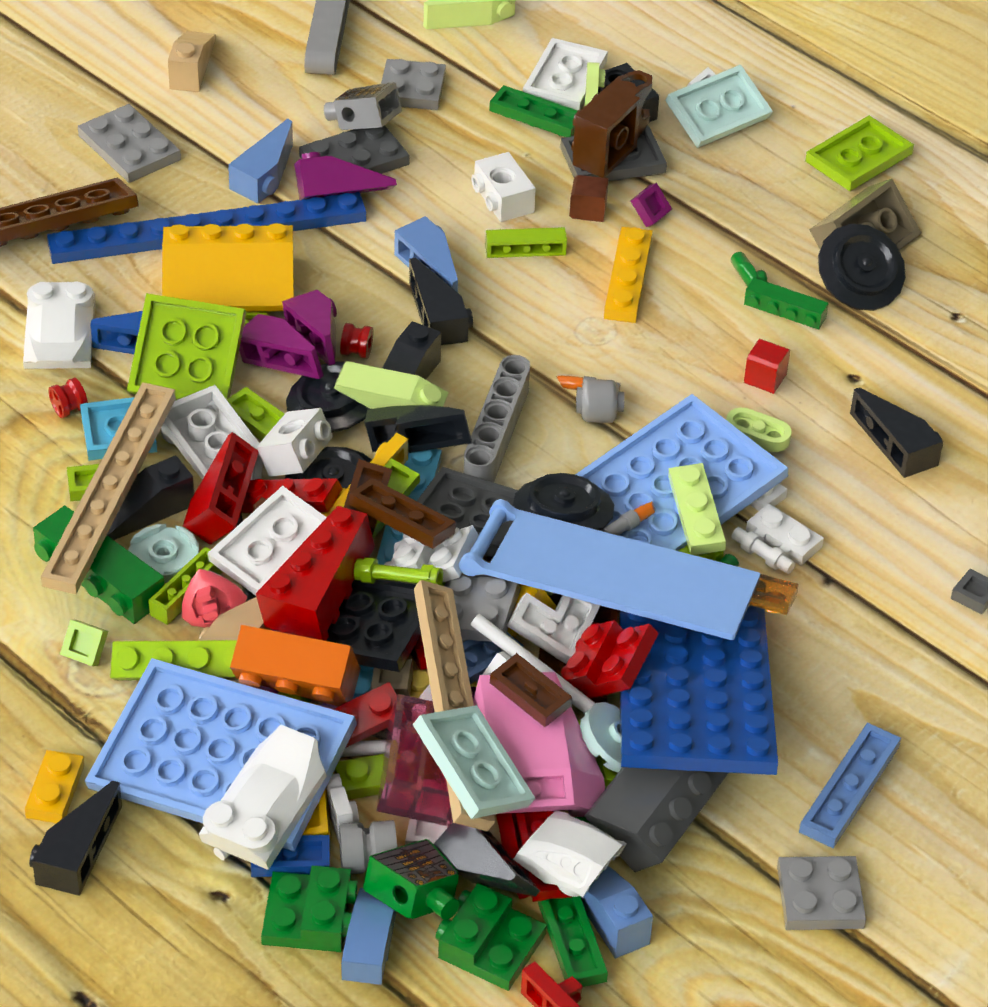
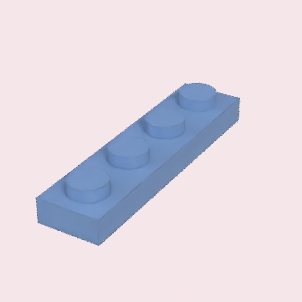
[799,723,901,849]

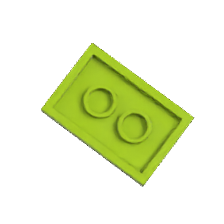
[805,115,914,191]

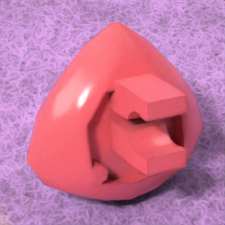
[182,569,247,628]

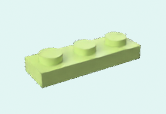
[668,463,726,555]

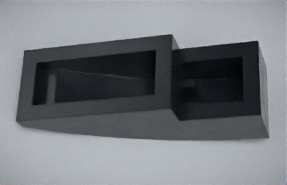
[364,405,472,453]

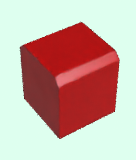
[744,338,790,394]

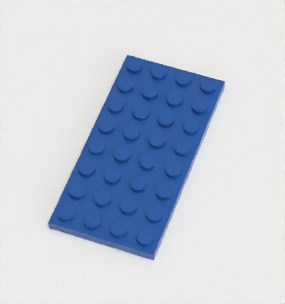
[619,592,778,775]

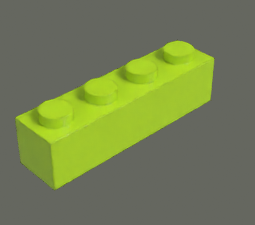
[485,227,567,258]
[149,547,223,625]

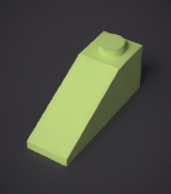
[423,0,515,29]
[334,361,449,409]

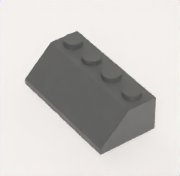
[584,767,728,872]

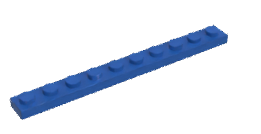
[47,192,366,264]

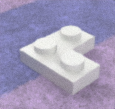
[507,592,600,664]

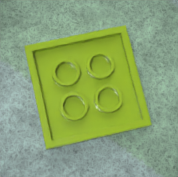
[127,293,246,401]

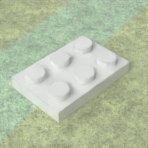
[523,38,608,110]
[208,486,327,596]

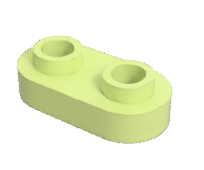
[585,62,605,106]
[726,407,792,452]

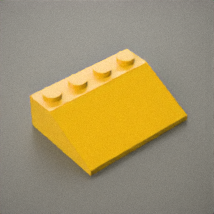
[162,223,294,312]

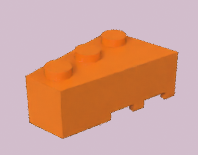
[230,625,361,707]

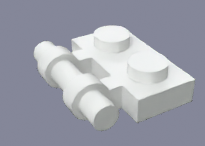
[731,503,824,574]

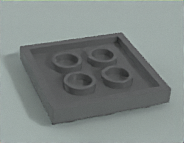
[417,467,518,558]

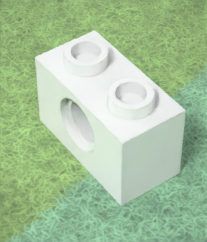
[471,152,536,222]
[257,408,333,476]

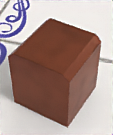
[569,175,609,222]

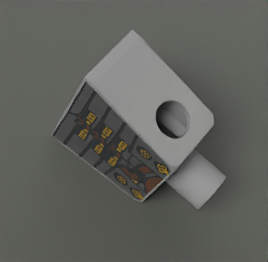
[324,82,402,130]

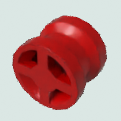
[340,323,374,359]
[48,377,88,418]

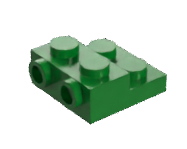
[261,865,358,952]
[435,883,547,991]

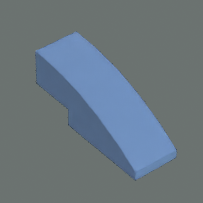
[341,888,396,985]

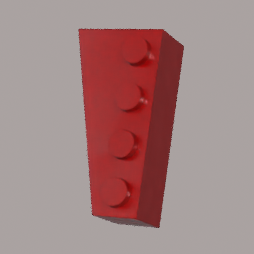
[255,506,375,641]

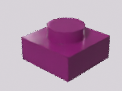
[630,183,672,227]

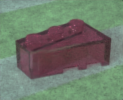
[376,694,453,826]

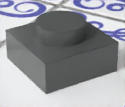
[951,569,988,614]

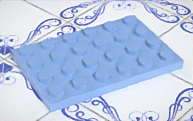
[575,394,788,551]
[85,658,357,851]

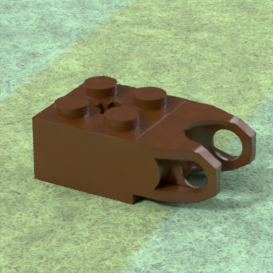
[571,70,652,178]

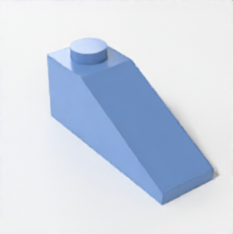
[228,119,293,204]
[394,216,458,293]
[580,866,653,959]

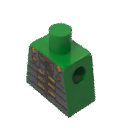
[363,839,459,920]

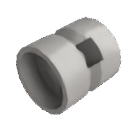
[339,820,397,874]

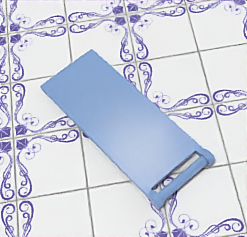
[459,499,760,640]

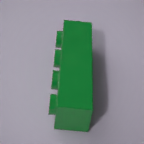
[744,277,828,330]

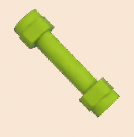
[354,558,443,586]

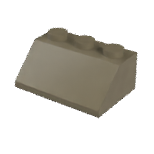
[809,179,921,250]

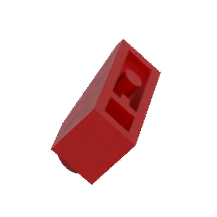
[183,432,259,545]

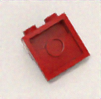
[561,620,659,698]

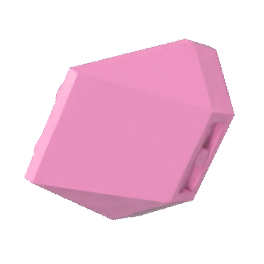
[473,672,605,817]

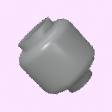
[576,379,624,423]

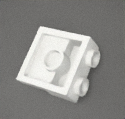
[384,525,479,585]

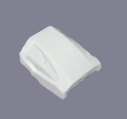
[513,810,627,897]

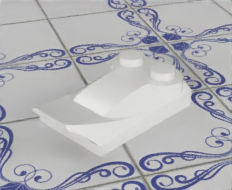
[23,281,95,369]
[161,385,263,480]
[199,725,327,870]

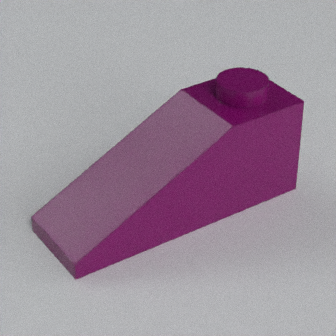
[294,152,397,200]
[282,289,337,366]
[239,314,324,379]

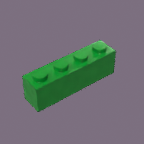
[33,505,165,624]

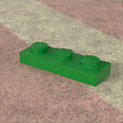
[489,85,578,137]
[537,896,608,987]

